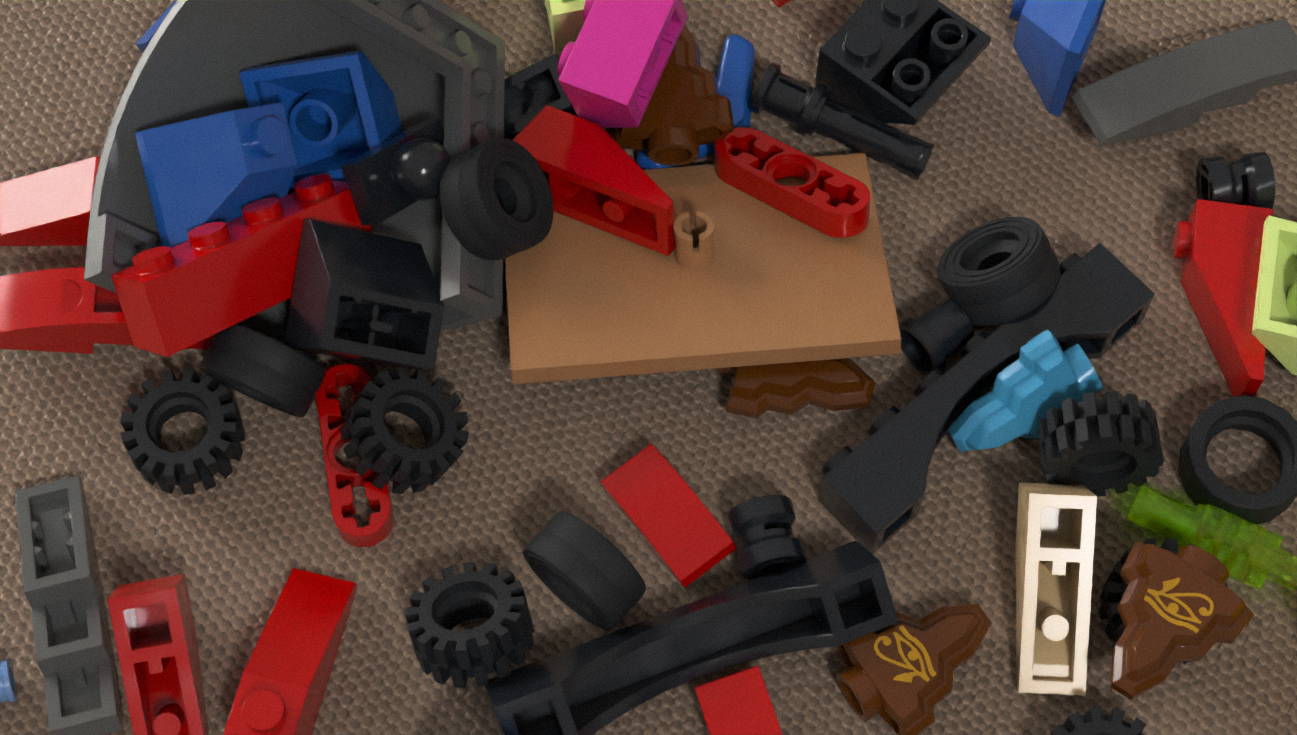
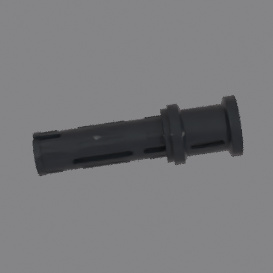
[750,62,935,181]

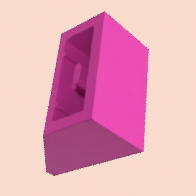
[557,0,688,128]

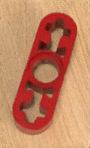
[714,127,870,238]
[316,364,394,547]

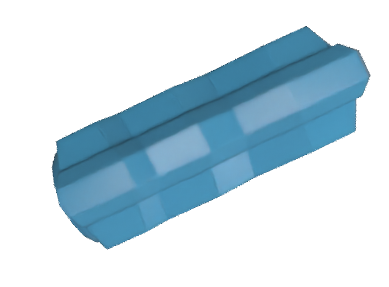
[948,330,1104,452]

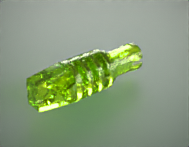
[1126,484,1297,591]

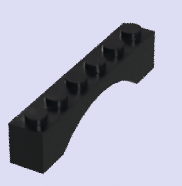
[818,243,1155,554]
[484,540,899,735]

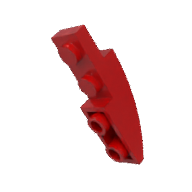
[0,267,215,354]

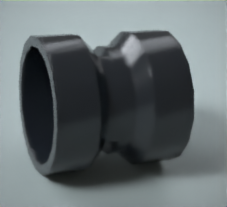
[1196,152,1275,209]
[728,495,807,580]

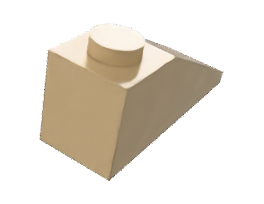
[1015,483,1097,696]

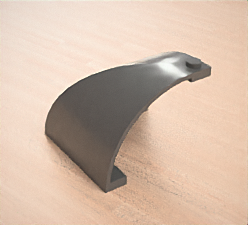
[84,0,505,337]

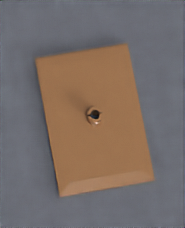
[505,153,901,385]

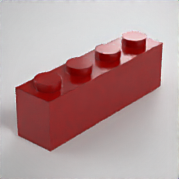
[111,174,373,357]

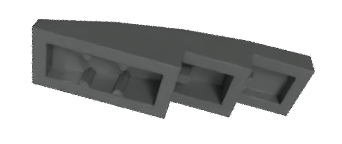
[1072,18,1297,146]
[15,475,123,735]

